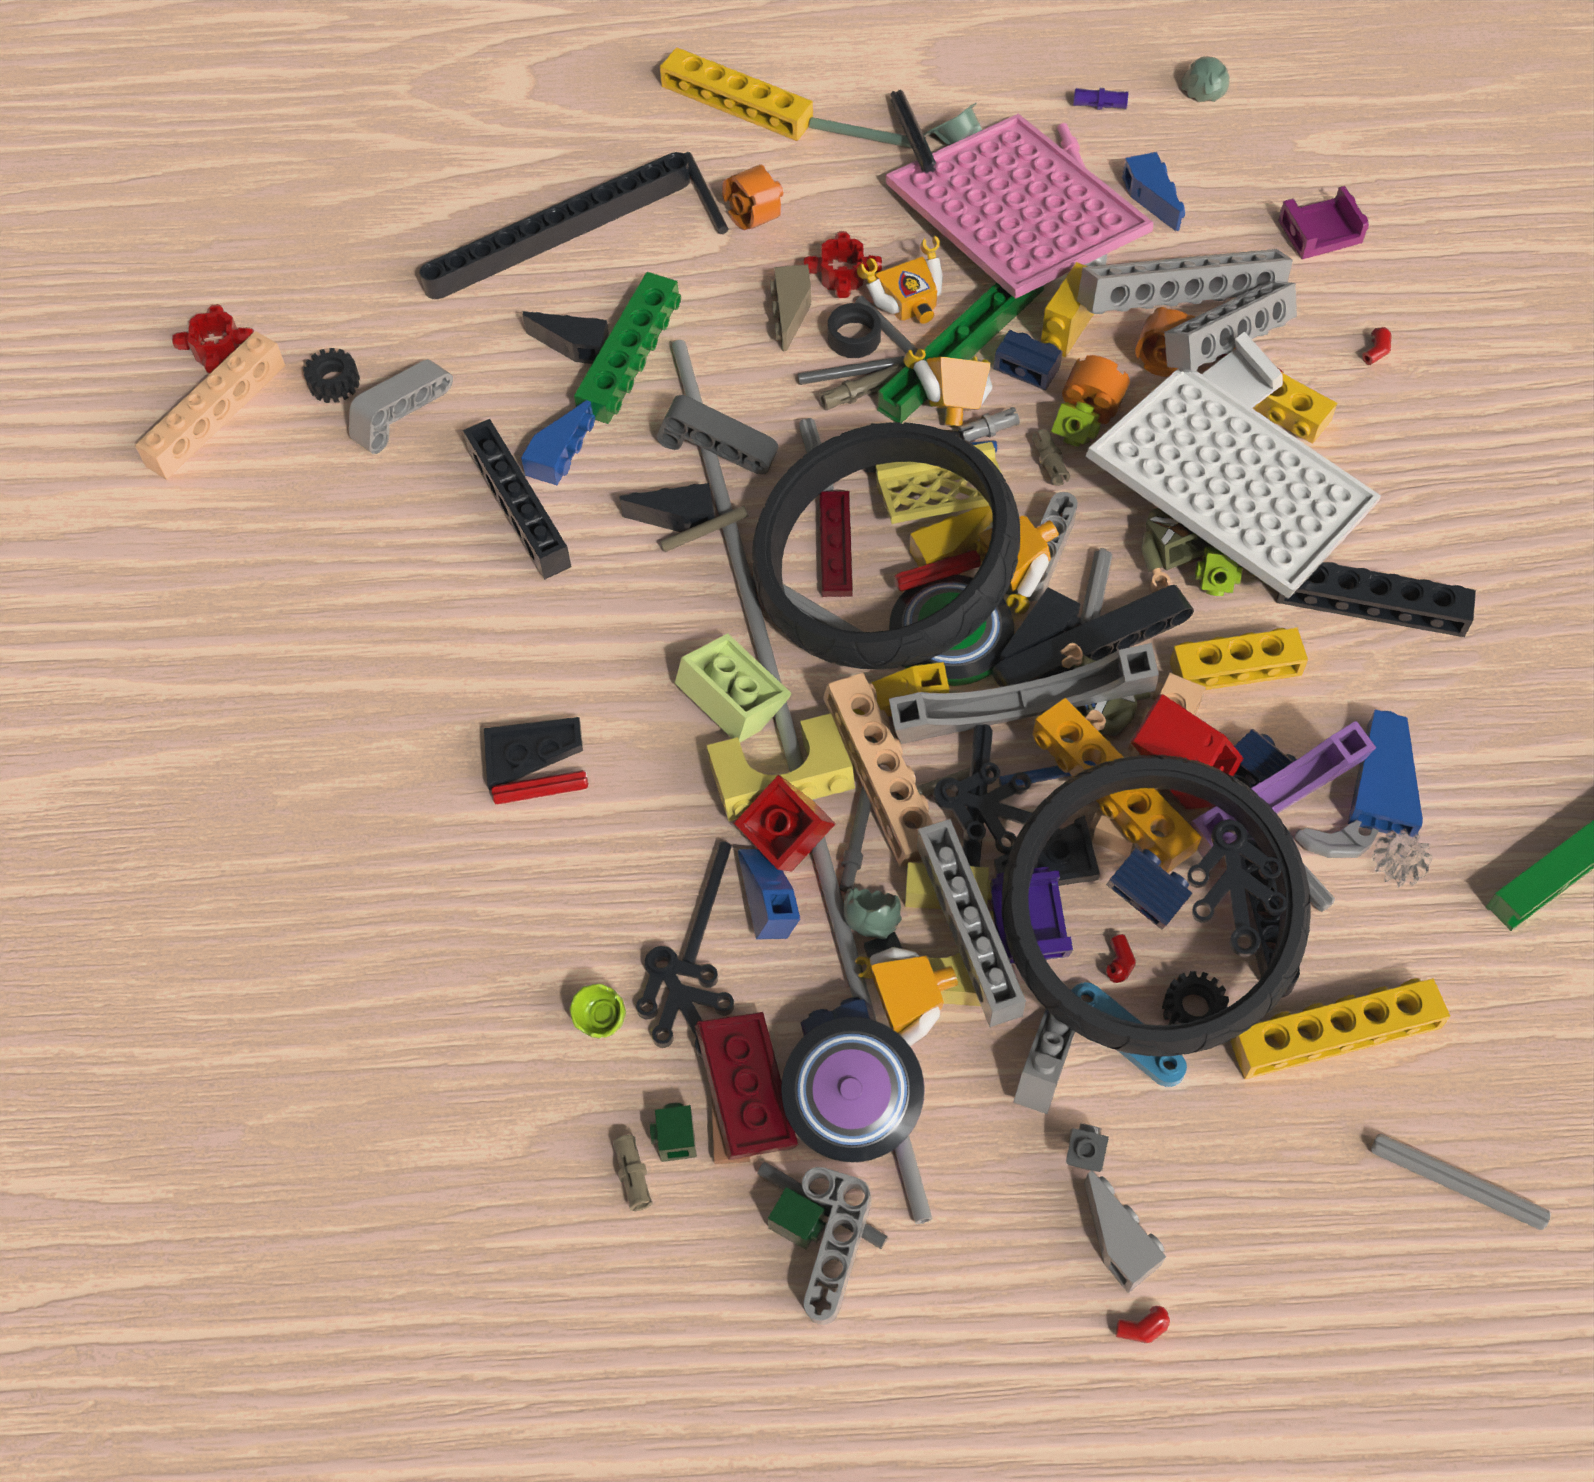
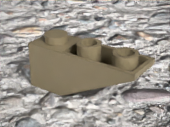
[770,264,811,351]

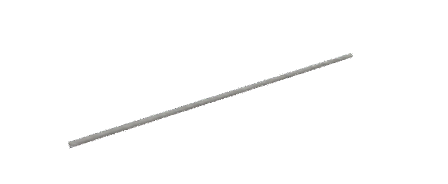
[672,340,933,1224]

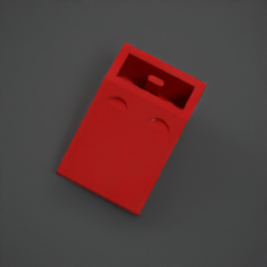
[1130,694,1244,810]

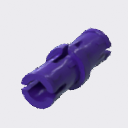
[1073,87,1129,110]

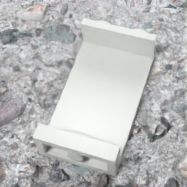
[1202,332,1283,408]

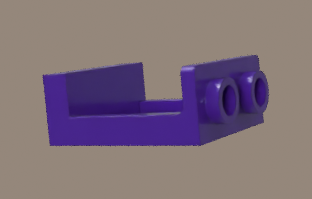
[990,867,1073,964]

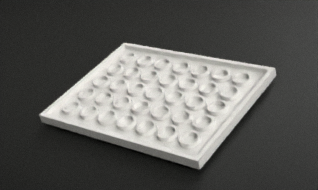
[1085,368,1381,599]

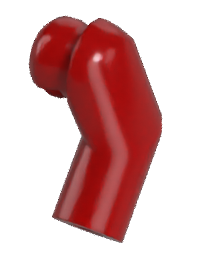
[1362,327,1392,365]
[1105,934,1136,983]
[1116,1305,1170,1344]

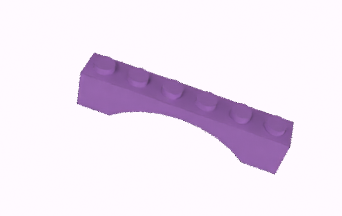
[1190,721,1376,858]

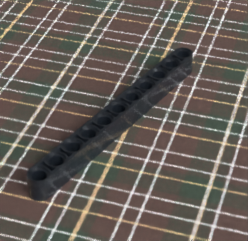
[419,152,690,300]

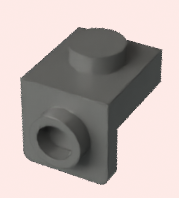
[1066,1123,1109,1172]

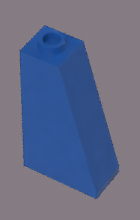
[1348,709,1423,841]

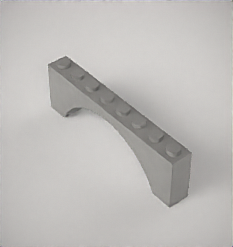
[889,643,1159,744]

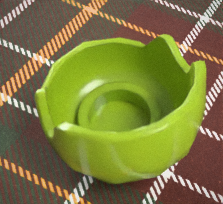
[569,984,626,1039]

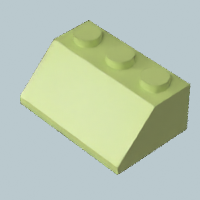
[675,633,791,742]

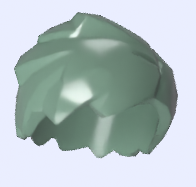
[1181,56,1230,102]
[844,887,902,939]

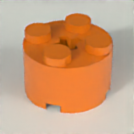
[722,164,783,230]
[1135,307,1195,377]
[1062,355,1130,424]

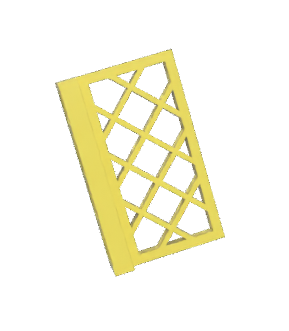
[875,442,1006,524]

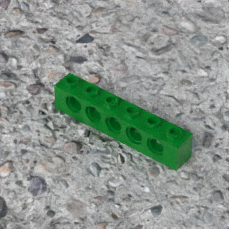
[574,272,681,424]

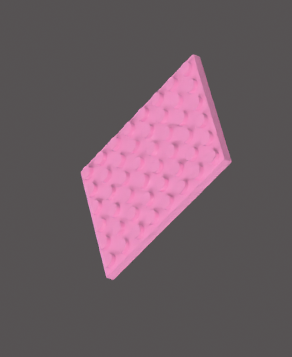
[886,114,1153,299]

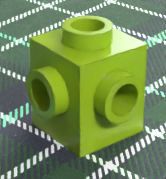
[1051,401,1101,447]
[1195,547,1242,596]

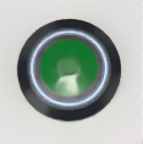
[889,574,1014,686]

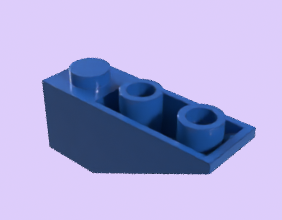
[1122,152,1185,231]
[521,400,595,486]
[738,849,800,940]

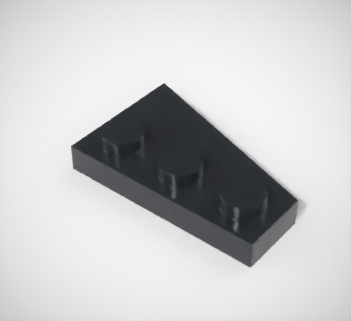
[484,717,583,791]
[994,815,1100,886]

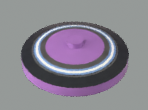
[781,1017,925,1162]

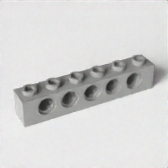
[1165,281,1297,372]
[917,819,1026,1027]

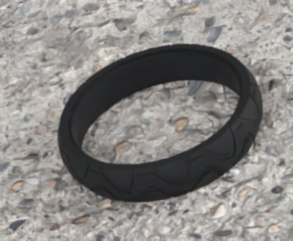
[752,422,1020,670]
[1001,755,1311,1056]

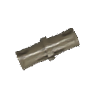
[1032,429,1070,486]
[613,1135,653,1211]

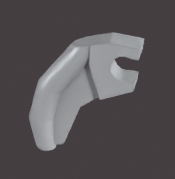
[1295,820,1379,858]

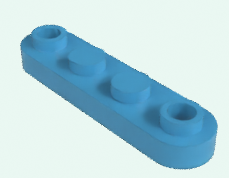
[1071,982,1187,1087]

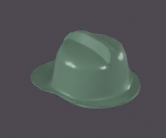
[923,102,982,146]

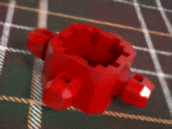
[803,231,882,298]
[172,304,254,374]

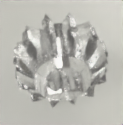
[1372,828,1433,888]

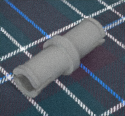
[958,407,1020,442]

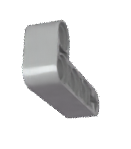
[349,359,453,454]
[1005,492,1078,602]
[802,1167,872,1325]

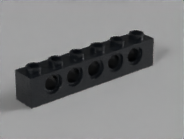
[463,419,572,580]
[1277,562,1476,638]

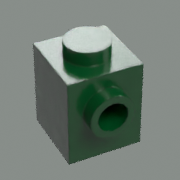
[650,1103,697,1162]
[767,1187,827,1250]

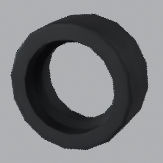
[828,303,881,358]

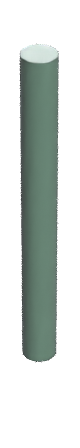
[809,117,912,148]

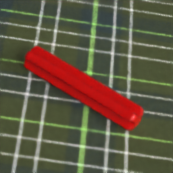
[894,550,981,591]
[492,770,588,805]

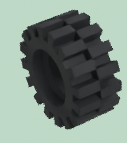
[303,348,360,403]
[1162,971,1229,1025]

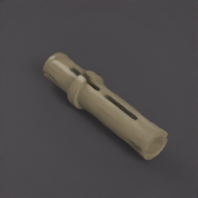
[819,364,902,411]

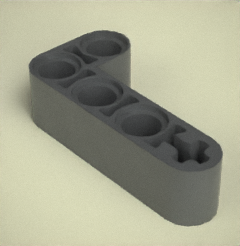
[657,395,779,474]

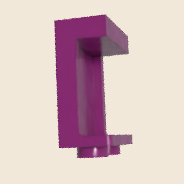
[1278,186,1369,260]

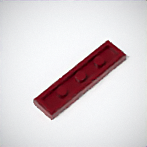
[820,491,853,597]

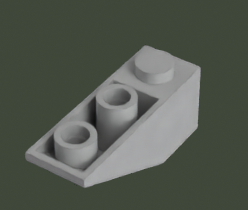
[1013,1009,1075,1114]
[1084,1170,1166,1293]

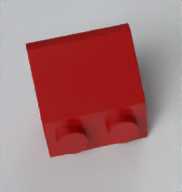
[734,775,836,872]

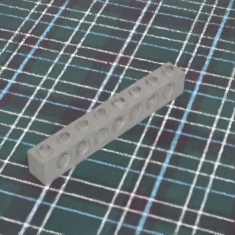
[1077,249,1293,314]

